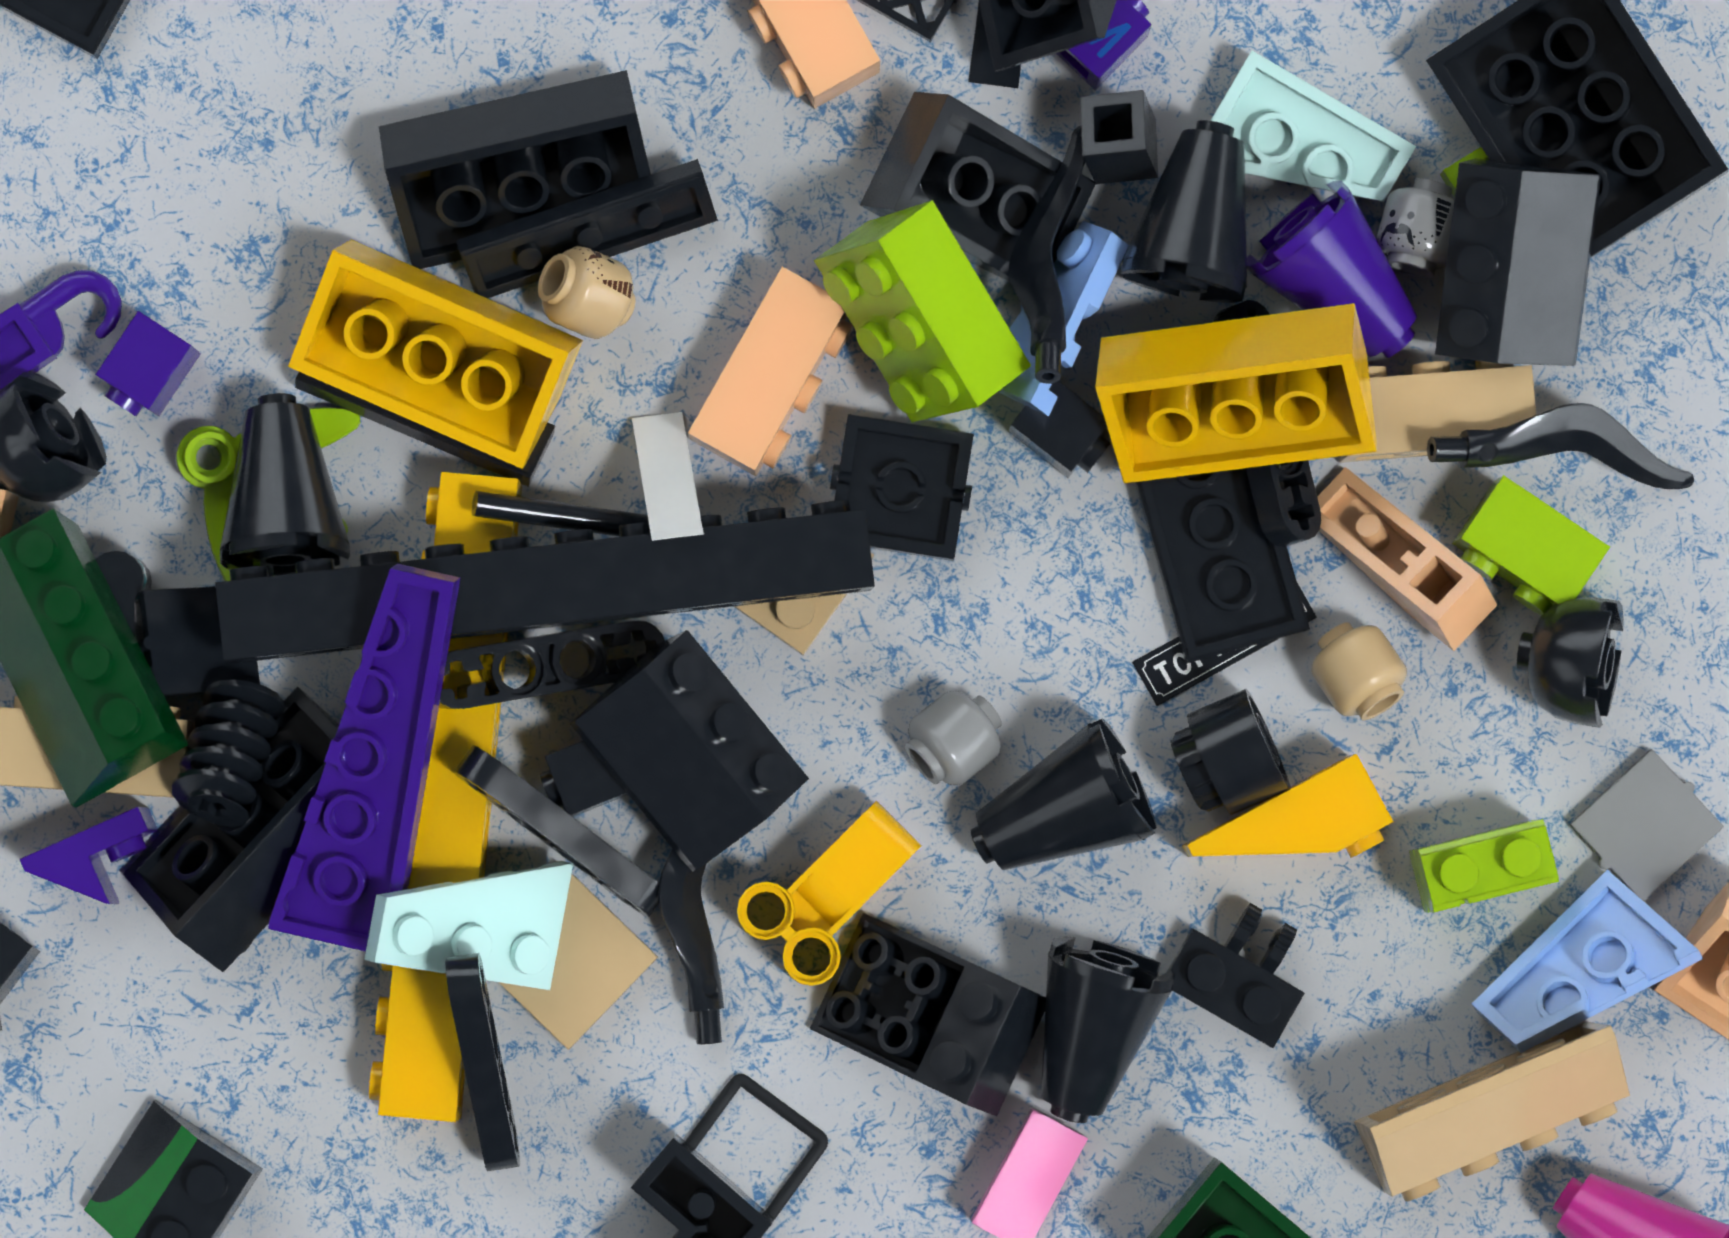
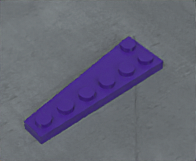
[268,564,461,952]

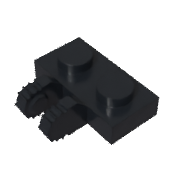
[1166,903,1305,1048]

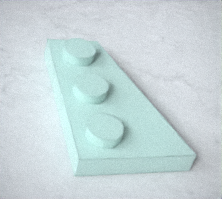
[364,861,573,990]

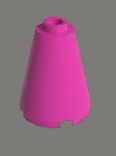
[1552,1173,1729,1238]

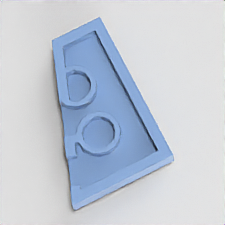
[998,221,1129,416]
[1471,869,1703,1053]

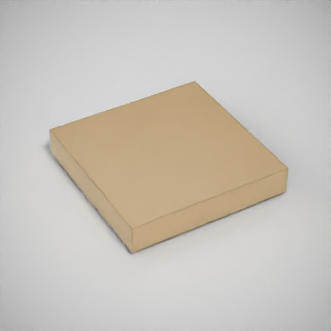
[499,873,658,1050]

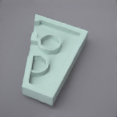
[1211,51,1416,202]

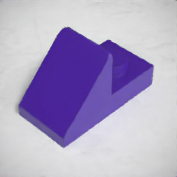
[19,806,158,904]

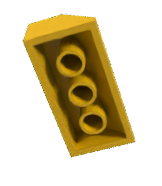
[288,239,583,469]
[1095,303,1377,483]

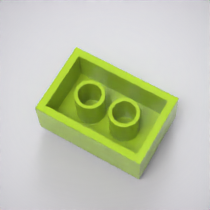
[813,200,1031,422]

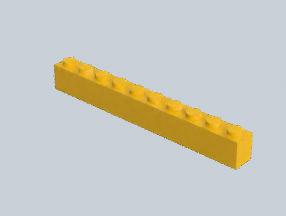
[369,472,523,1122]

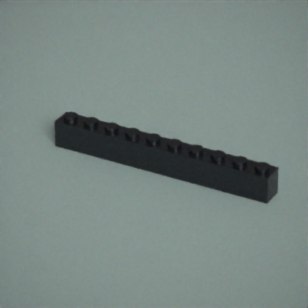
[215,500,875,664]

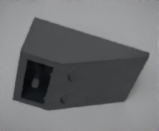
[810,913,1046,1116]

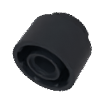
[1170,689,1291,815]

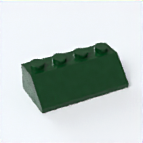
[0,508,189,808]

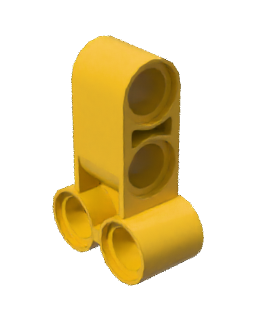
[737,801,922,986]

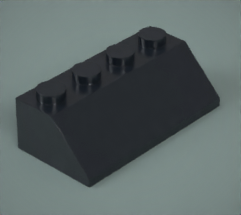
[379,70,651,269]
[123,686,339,972]

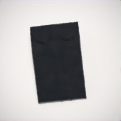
[860,92,1096,282]

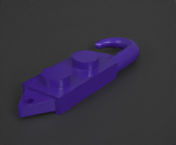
[0,270,122,390]

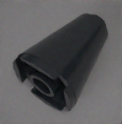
[1120,120,1247,303]
[220,393,350,575]
[971,718,1157,870]
[1041,936,1176,1123]

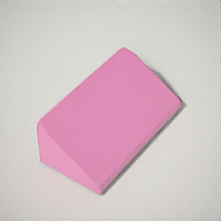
[971,1107,1088,1238]

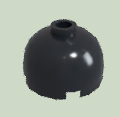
[0,372,107,503]
[1517,597,1624,728]

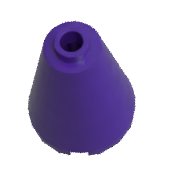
[1247,180,1417,358]

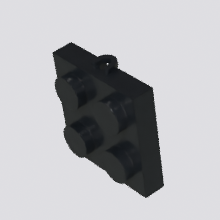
[830,414,974,561]

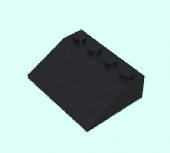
[1426,0,1729,258]

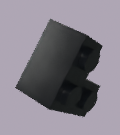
[631,1134,773,1238]

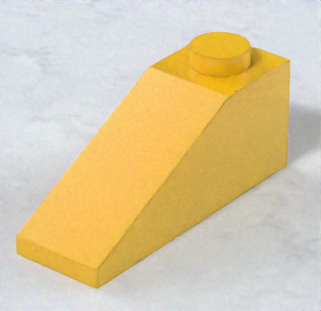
[1182,754,1394,858]

